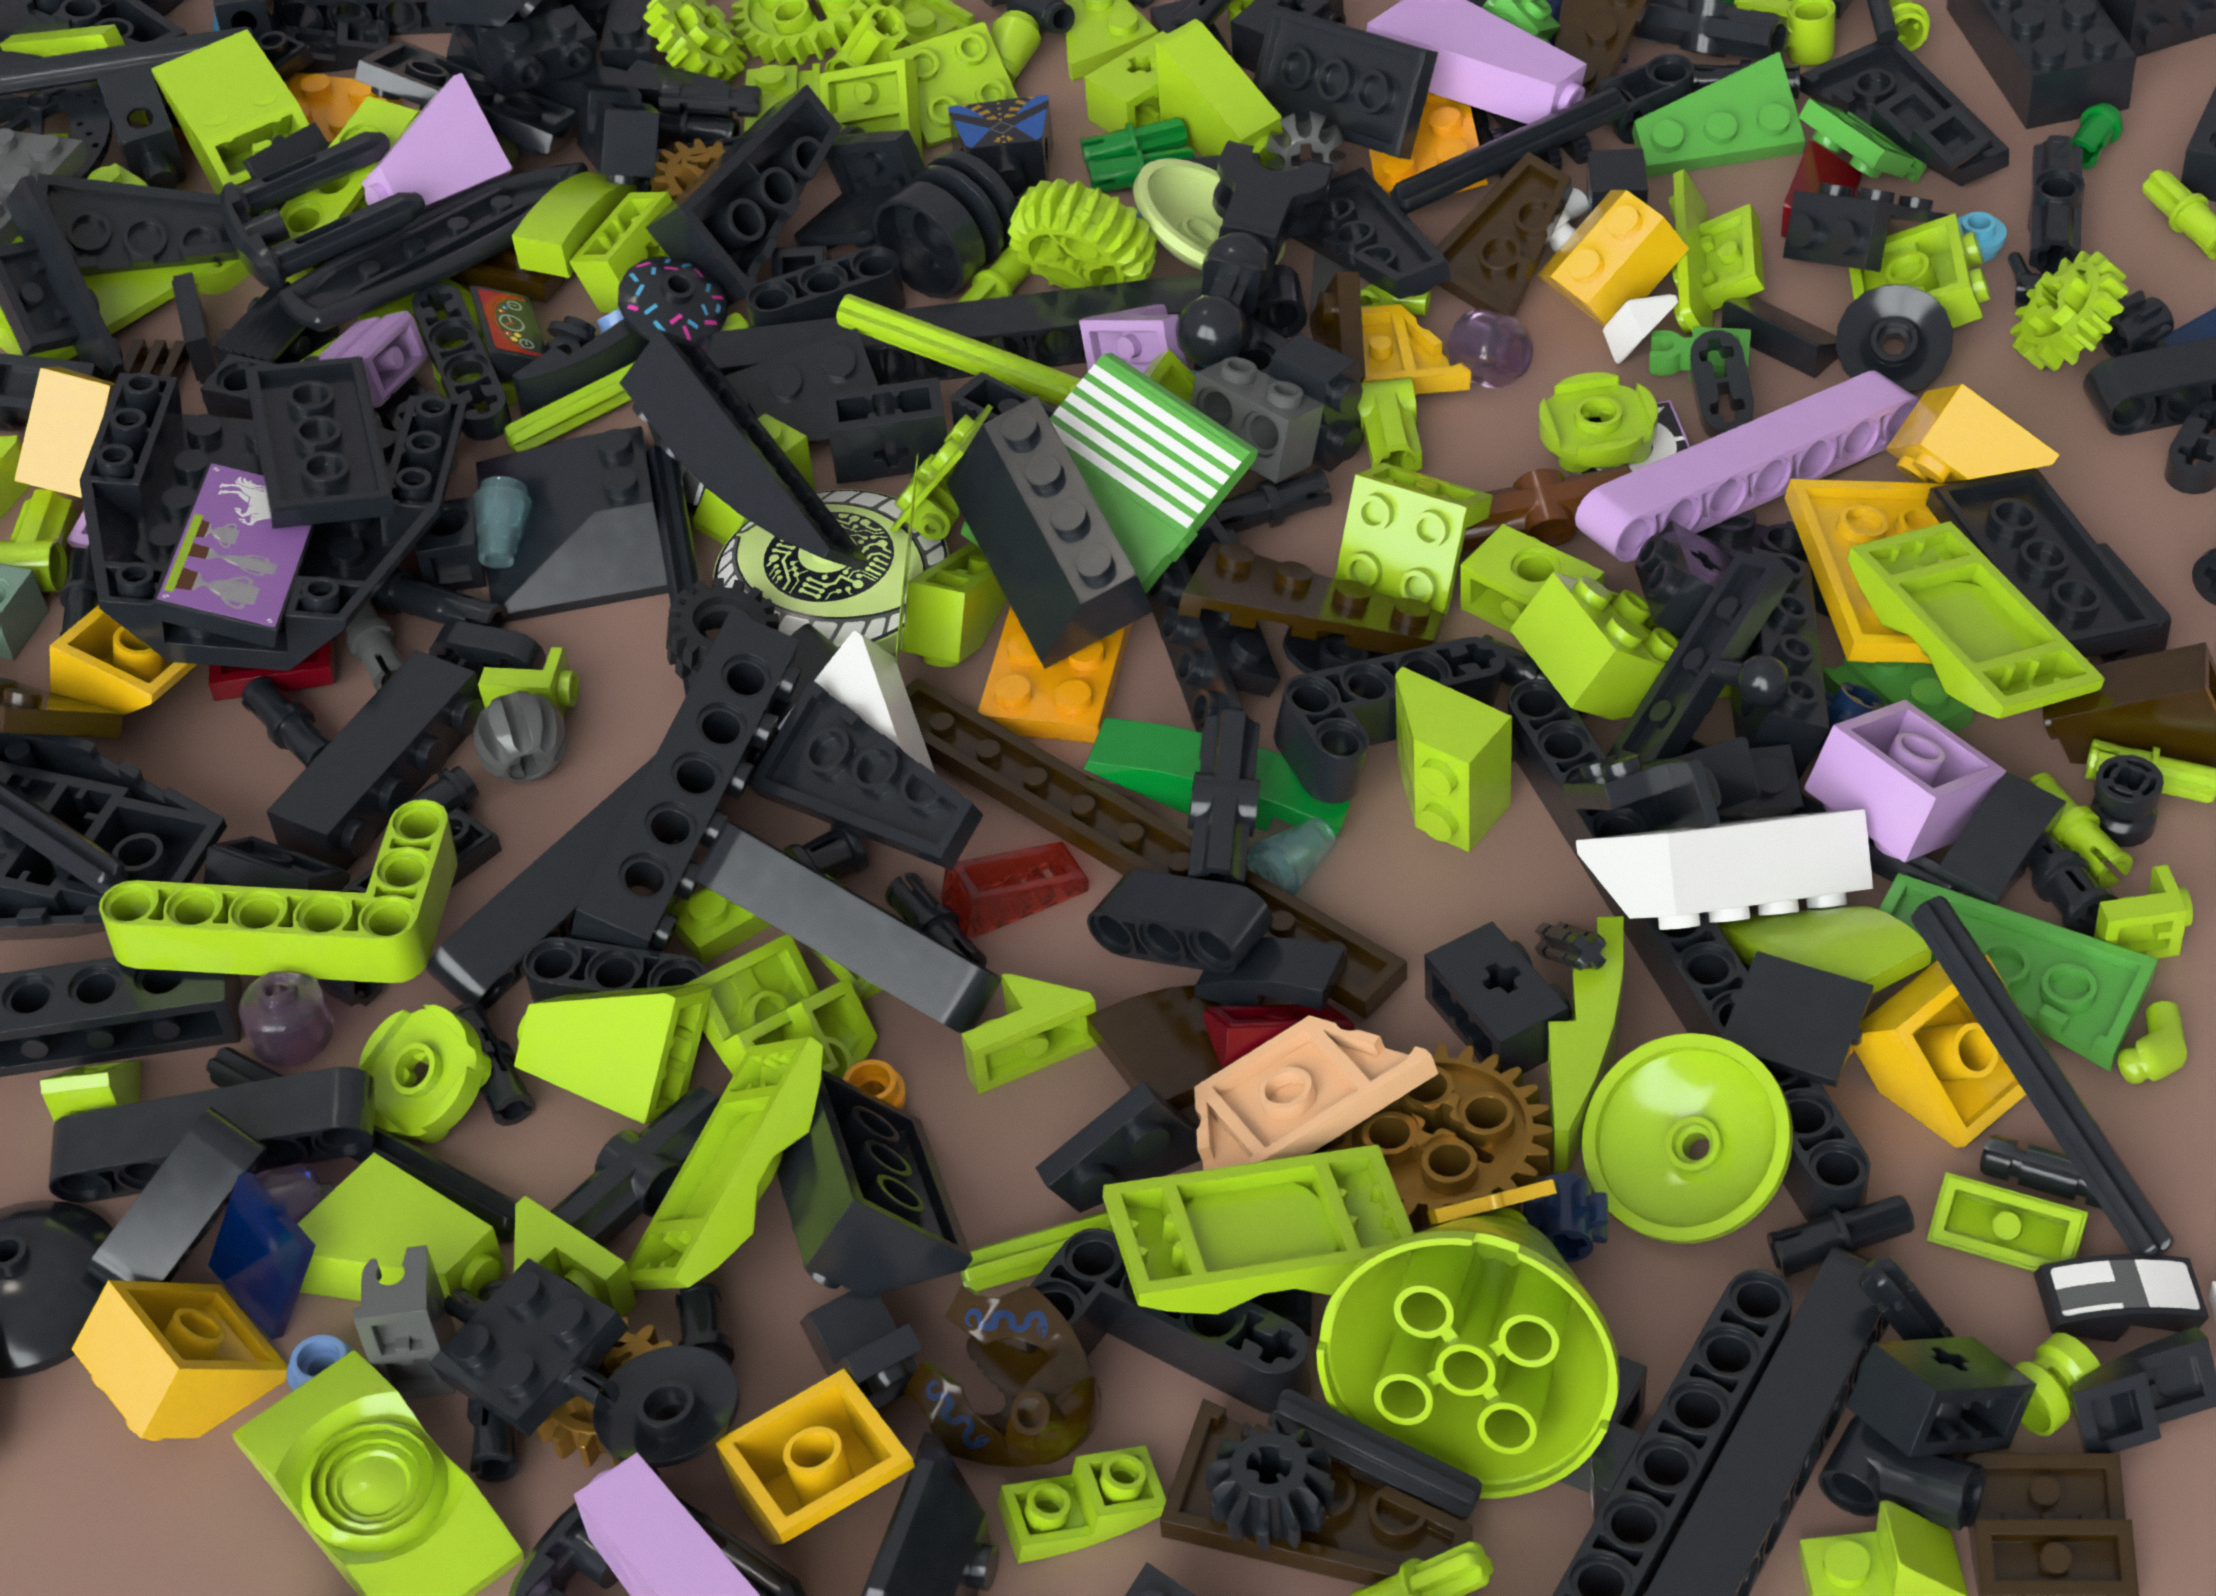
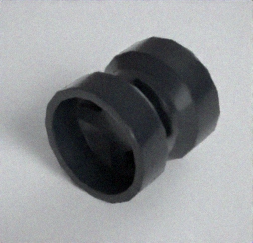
[2090,755,2164,847]

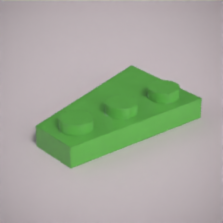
[1632,51,1806,177]

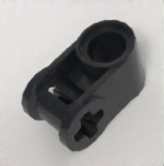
[1591,54,1694,144]

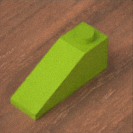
[902,542,1008,667]

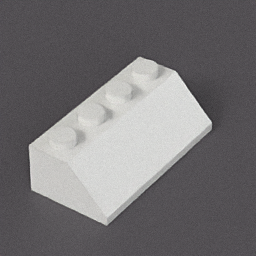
[1576,809,1873,930]

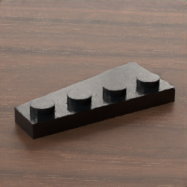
[747,679,984,870]

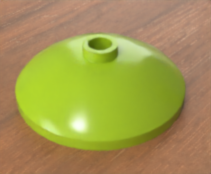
[1582,1033,1793,1244]

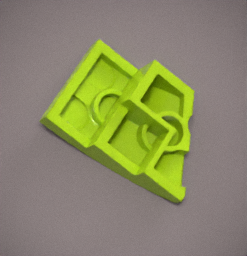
[1715,905,1932,994]
[684,934,878,1079]

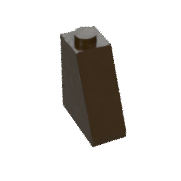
[2043,642,2216,768]

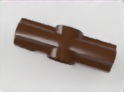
[1462,465,1632,551]

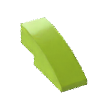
[512,171,637,278]

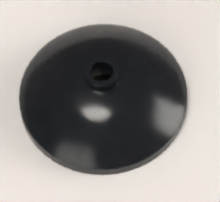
[0,1200,113,1378]

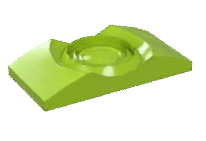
[1847,521,2105,719]
[626,1036,823,1290]
[1103,1144,1414,1315]
[232,1350,524,1596]

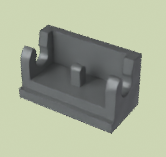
[353,1245,455,1400]

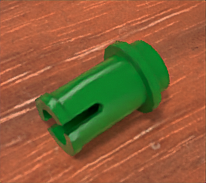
[2071,103,2123,170]

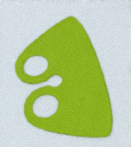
[896,453,918,664]

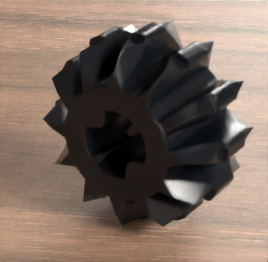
[1206,1418,1336,1554]

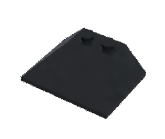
[476,426,669,622]

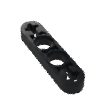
[412,284,512,441]

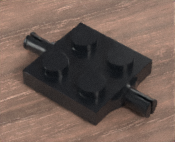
[429,1258,629,1437]

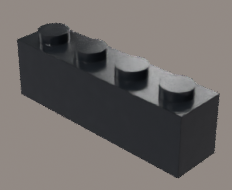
[266,650,485,871]

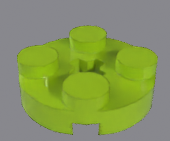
[1539,372,1658,473]
[358,1005,492,1143]

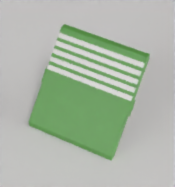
[961,352,1258,637]

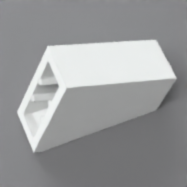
[777,629,935,774]

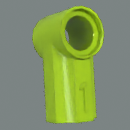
[1734,0,1836,66]
[825,3,908,72]
[1356,377,1423,472]
[0,489,77,592]

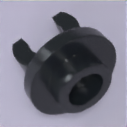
[545,316,596,354]

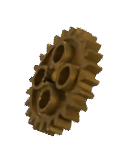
[1326,1043,1553,1233]

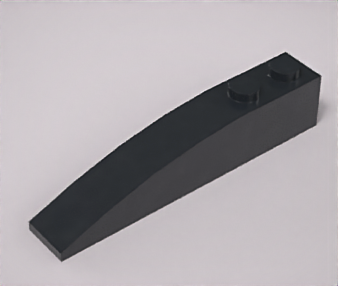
[620,329,870,571]

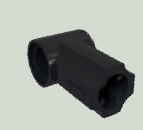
[1818,1415,1986,1531]

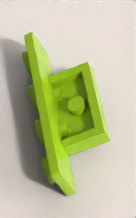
[1669,169,1765,334]

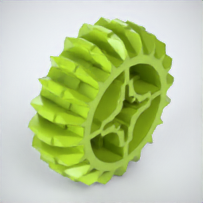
[1008,178,1158,290]

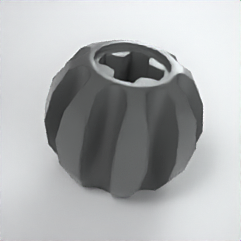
[1265,111,1346,173]
[474,691,567,784]

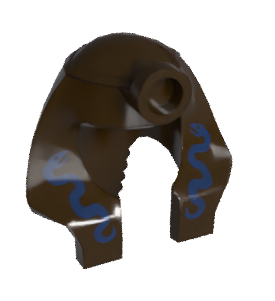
[903,1285,1101,1467]

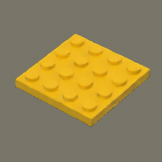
[1784,479,2090,664]

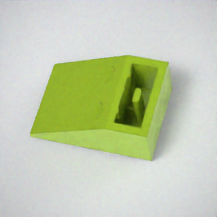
[151,29,310,195]
[1509,572,1731,721]

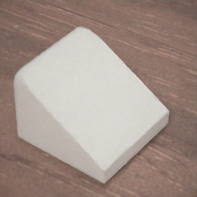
[1602,294,1678,364]

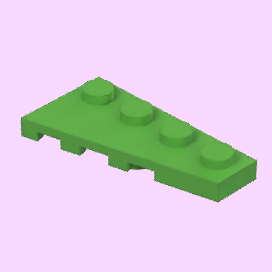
[1879,873,2158,1072]

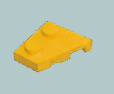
[1361,304,1471,395]

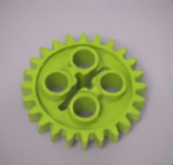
[730,0,889,66]

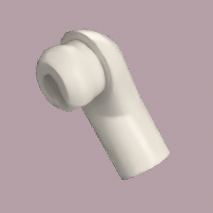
[1549,188,1589,252]

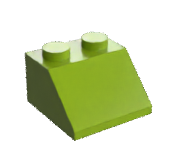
[1395,667,1512,853]

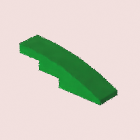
[1084,717,1351,843]

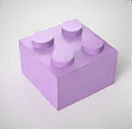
[1804,699,2007,863]

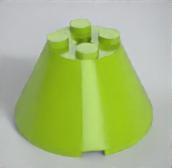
[1317,1208,1620,1499]

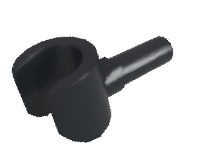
[2008,252,2042,307]

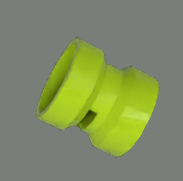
[2014,1333,2101,1437]

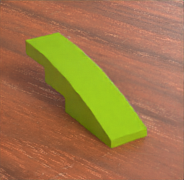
[1547,916,1624,1174]

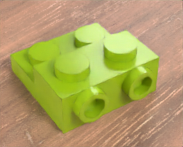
[1849,213,1991,329]

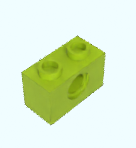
[1460,524,1605,634]

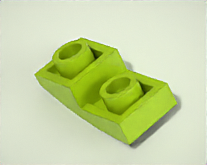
[997,1445,1167,1564]

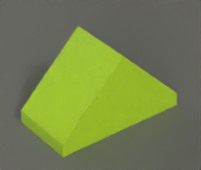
[40,1059,142,1123]

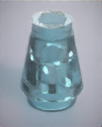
[473,476,532,569]
[1247,817,1335,895]

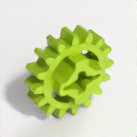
[643,0,747,84]
[2010,251,2129,371]

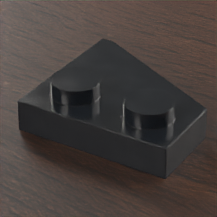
[1035,1080,1202,1213]

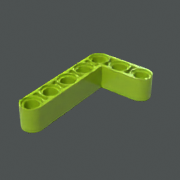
[99,799,458,983]

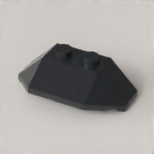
[861,1432,999,1596]

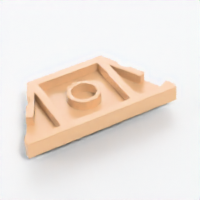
[1194,1015,1439,1170]

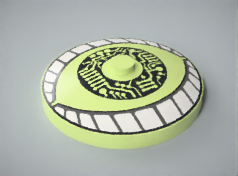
[713,489,949,655]

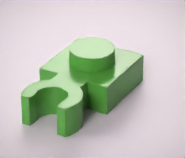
[1649,327,1751,382]

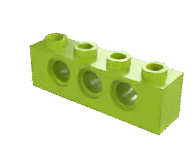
[271,96,420,284]

